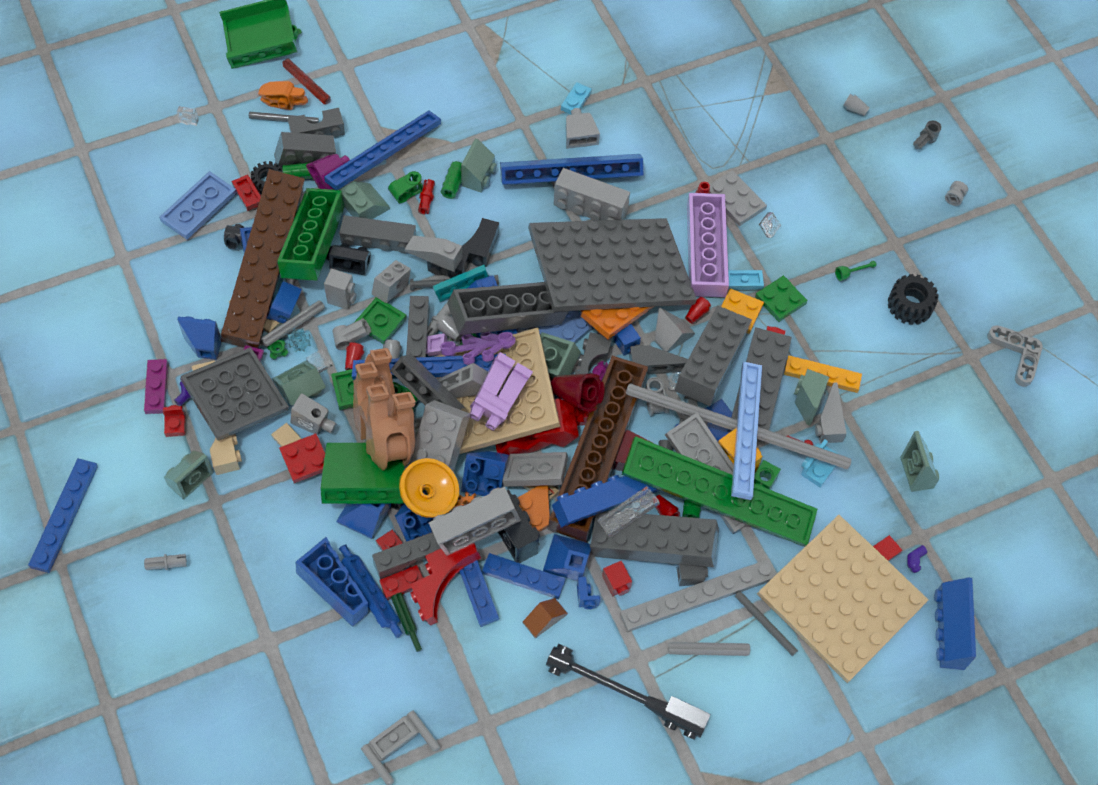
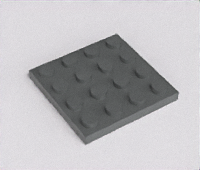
[180,347,289,441]

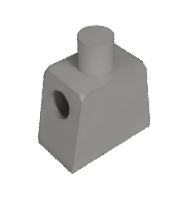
[566,108,600,149]

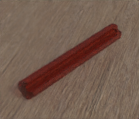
[282,58,331,105]

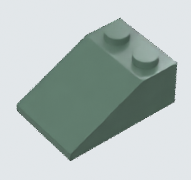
[900,431,939,492]

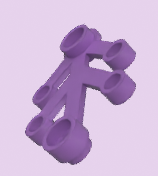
[440,332,516,365]

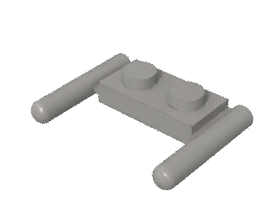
[361,710,440,785]

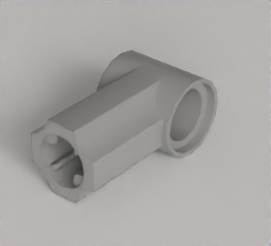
[332,319,371,350]

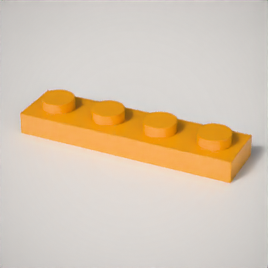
[783,355,862,393]

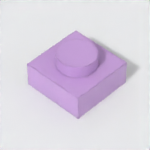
[426,333,447,356]

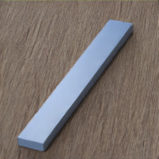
[731,362,762,500]

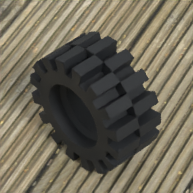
[251,161,283,194]

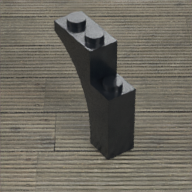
[427,218,499,278]

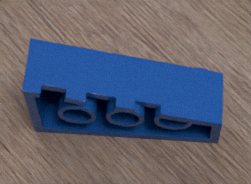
[295,537,368,627]

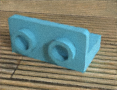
[801,439,838,488]

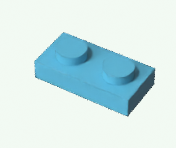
[561,82,592,114]
[728,270,764,290]

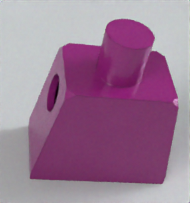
[306,154,350,190]

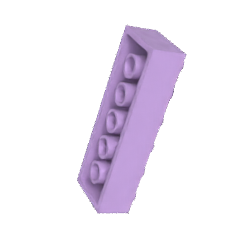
[687,193,729,297]

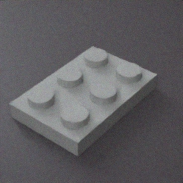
[710,170,767,226]
[503,452,568,487]

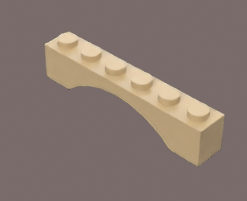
[192,361,242,475]

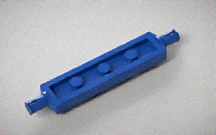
[339,544,403,638]

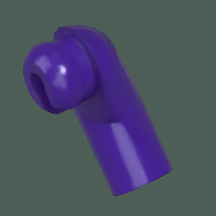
[174,381,191,406]
[907,545,928,573]

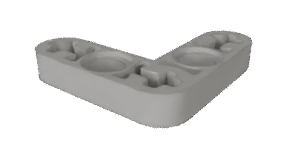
[987,325,1043,387]

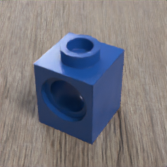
[613,324,641,356]

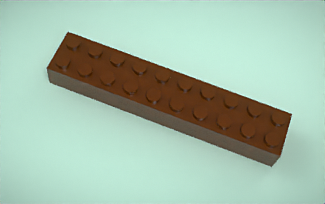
[221,169,305,349]
[548,355,648,542]

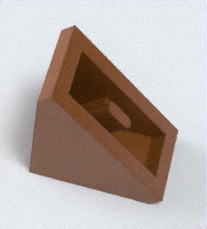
[523,598,568,638]

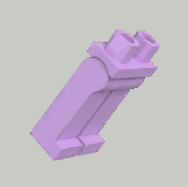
[470,352,533,431]

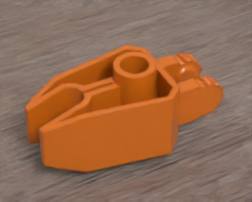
[258,81,308,110]

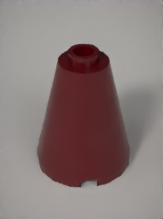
[551,373,605,412]

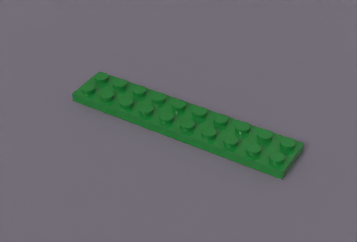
[621,436,818,547]

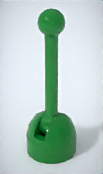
[835,261,877,281]

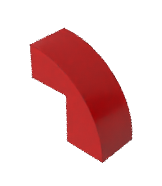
[495,434,552,455]

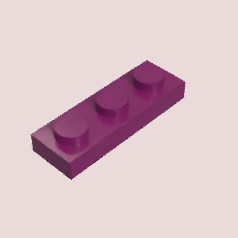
[144,359,168,414]

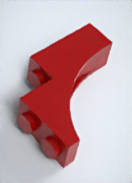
[410,543,481,626]

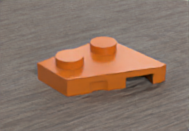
[518,485,550,532]

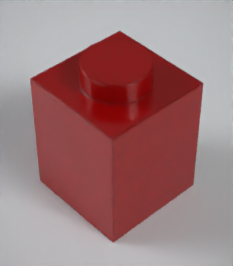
[602,561,632,597]

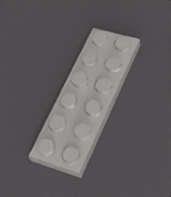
[664,412,745,533]

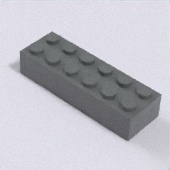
[447,282,569,335]
[674,305,752,406]
[728,327,792,443]
[590,511,719,567]

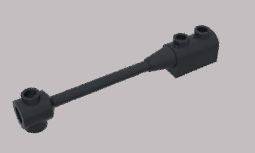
[224,224,371,275]
[546,643,711,740]

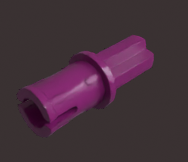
[592,361,608,381]

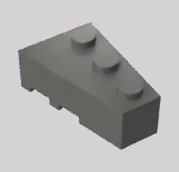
[274,132,336,170]

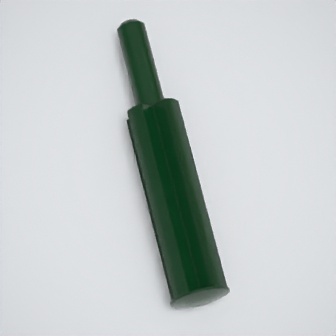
[391,593,422,652]

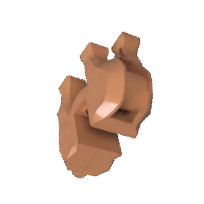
[353,348,416,470]

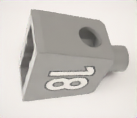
[290,393,336,435]

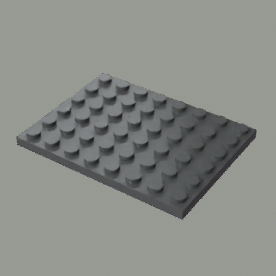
[528,218,697,312]

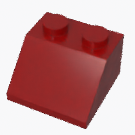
[534,399,579,447]

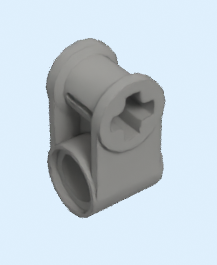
[645,377,669,416]

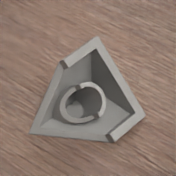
[654,307,695,352]

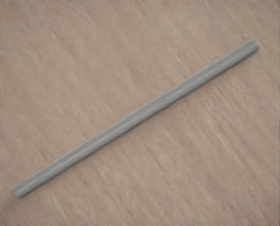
[626,384,851,469]

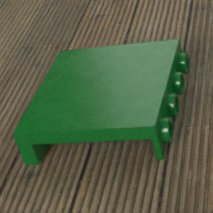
[219,0,297,69]
[320,443,405,504]

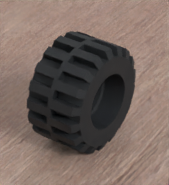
[888,274,939,325]

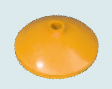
[399,458,459,518]

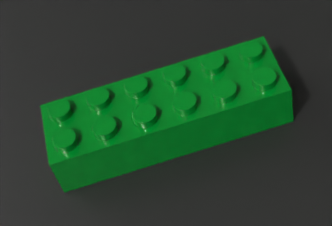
[277,188,345,281]

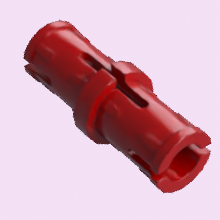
[418,179,435,215]

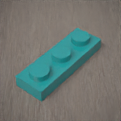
[433,265,489,302]

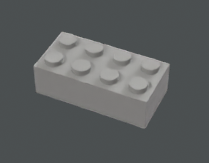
[554,168,630,221]
[409,400,470,472]
[429,487,521,556]

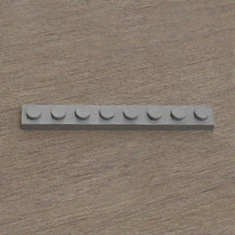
[620,559,777,632]

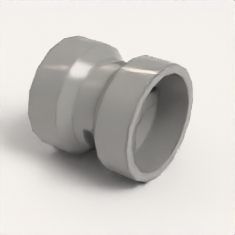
[945,181,968,206]

